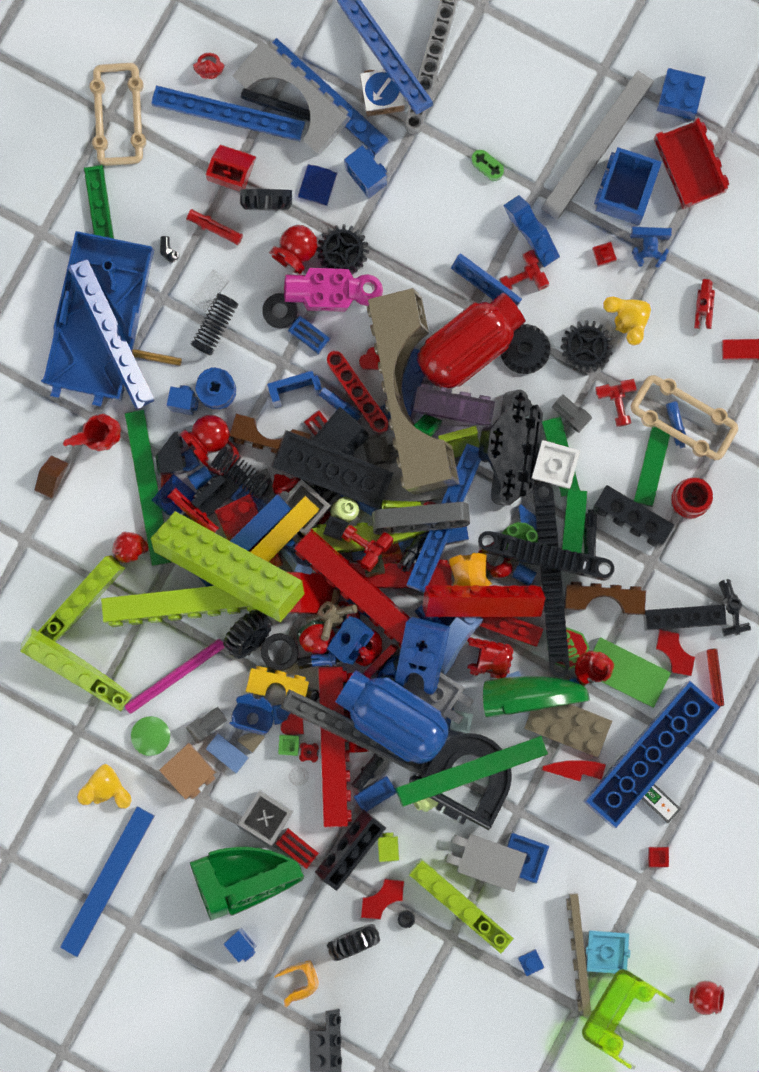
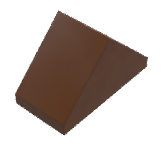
[34,455,69,498]

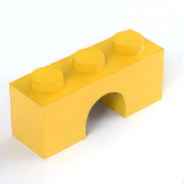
[246,666,309,697]

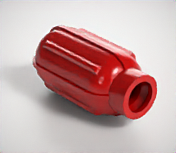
[417,293,526,389]

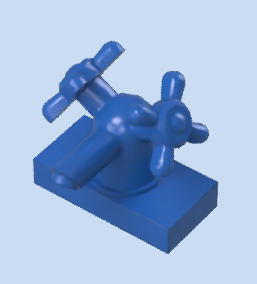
[630,227,672,268]

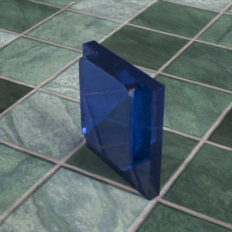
[298,164,337,206]
[151,474,196,517]

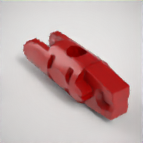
[694,279,715,329]

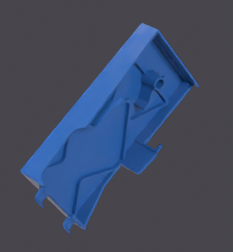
[41,231,154,406]

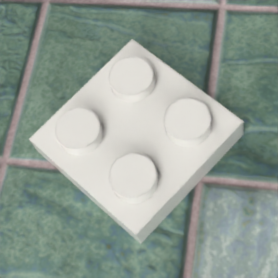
[532,440,580,489]

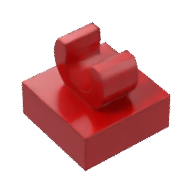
[592,242,617,267]

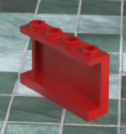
[653,118,729,209]

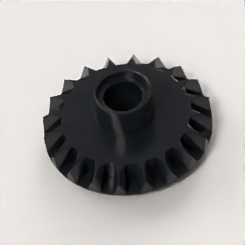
[500,324,550,374]

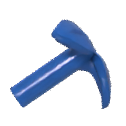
[376,655,399,679]

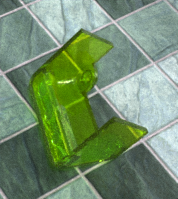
[582,969,676,1069]

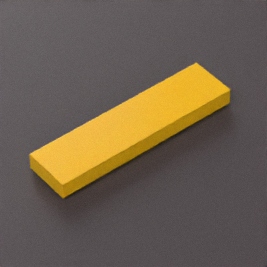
[251,496,319,562]

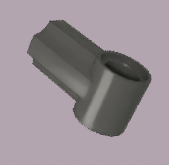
[552,394,592,433]
[186,707,228,744]

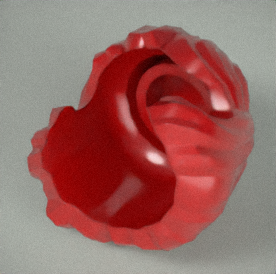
[112,531,149,563]
[349,628,382,667]
[575,651,614,686]

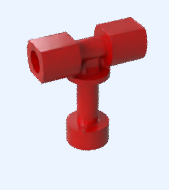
[499,250,550,291]
[595,378,637,427]
[342,525,393,572]

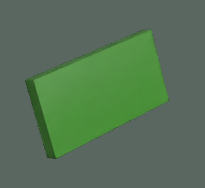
[593,637,671,708]

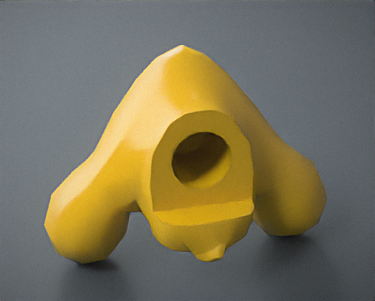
[603,296,651,346]
[77,764,132,809]

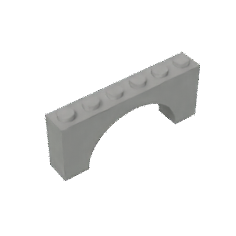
[233,40,351,154]

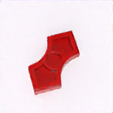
[656,630,695,676]
[361,879,404,919]

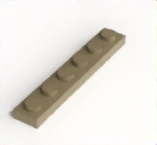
[566,893,592,1016]

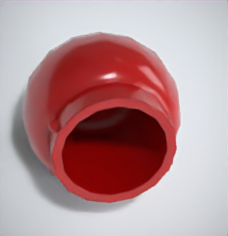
[689,981,724,1015]

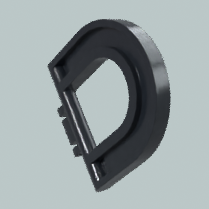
[421,733,512,831]

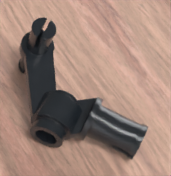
[718,579,751,637]

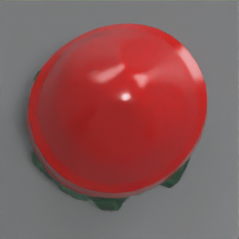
[297,620,335,654]

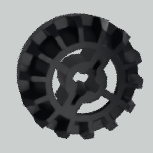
[240,189,292,211]

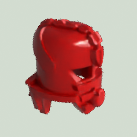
[467,637,514,678]

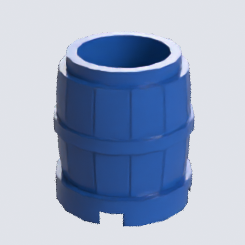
[195,367,237,410]

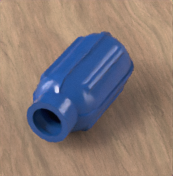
[335,670,448,763]

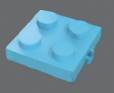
[585,930,630,974]

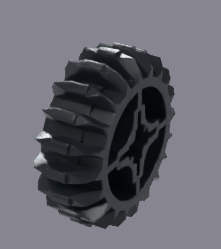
[317,224,369,273]
[560,320,613,373]
[223,610,272,659]
[327,924,381,961]

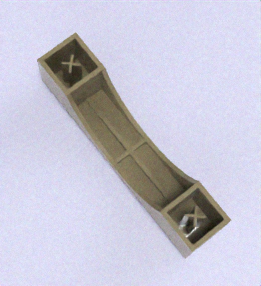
[367,288,460,495]

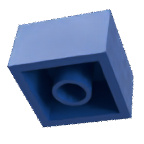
[656,68,706,120]
[344,145,387,199]

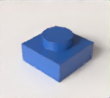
[518,949,545,976]

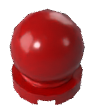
[269,225,318,275]
[180,415,230,464]

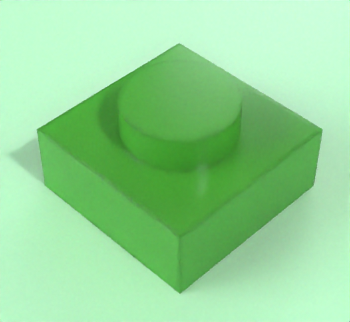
[278,735,300,756]

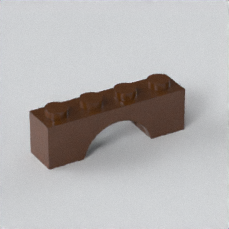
[229,413,312,454]
[564,581,646,616]

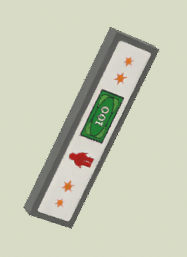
[609,754,681,823]

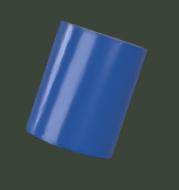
[188,466,212,490]
[511,563,537,586]

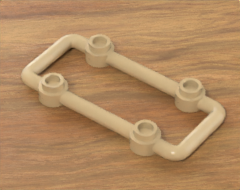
[89,63,147,166]
[631,375,738,460]

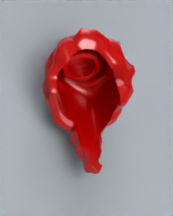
[63,414,121,451]

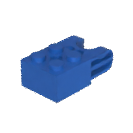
[395,617,450,695]

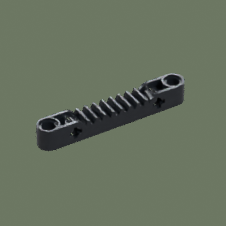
[478,531,615,581]

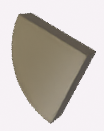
[237,733,265,753]

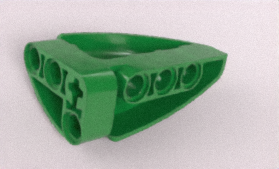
[483,676,590,718]
[190,847,304,921]

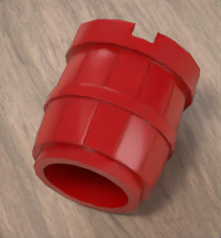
[671,478,713,519]

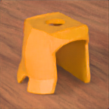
[448,553,492,586]
[274,960,319,1008]

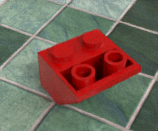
[205,144,257,192]

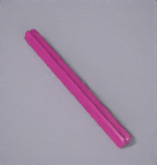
[125,639,225,714]

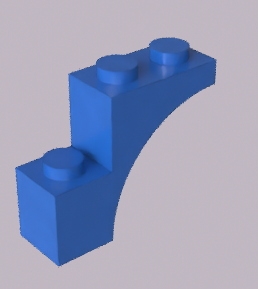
[503,195,560,267]

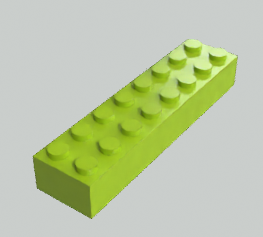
[151,511,304,623]
[101,586,257,627]

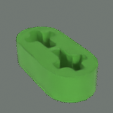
[471,150,504,181]

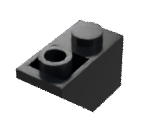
[155,431,186,476]

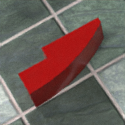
[541,760,606,782]

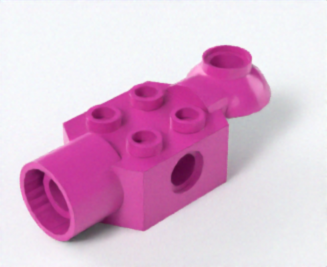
[284,268,383,312]

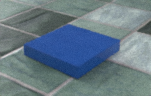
[507,832,549,884]

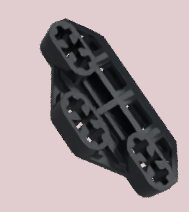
[478,389,543,506]

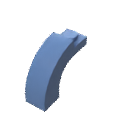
[441,617,483,675]

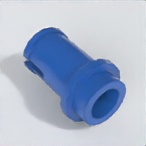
[311,651,337,667]

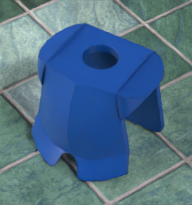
[229,694,273,735]

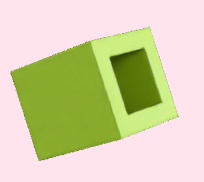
[378,832,399,862]

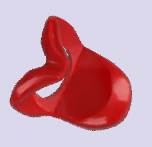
[478,542,513,579]

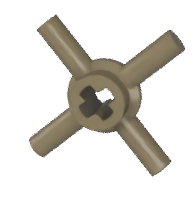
[305,589,357,641]

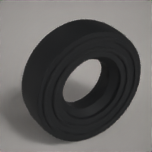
[262,293,297,328]

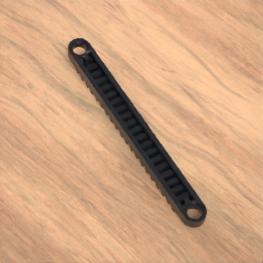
[533,482,570,678]

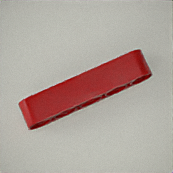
[327,351,388,435]

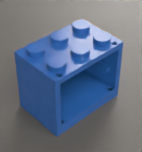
[594,147,662,226]

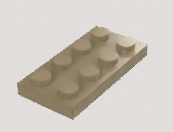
[524,704,612,758]

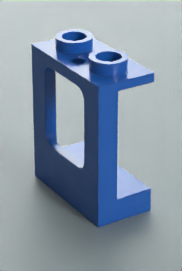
[267,371,322,409]

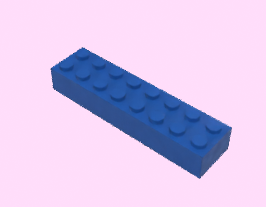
[583,681,720,828]

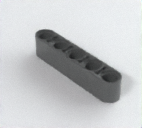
[372,502,470,535]

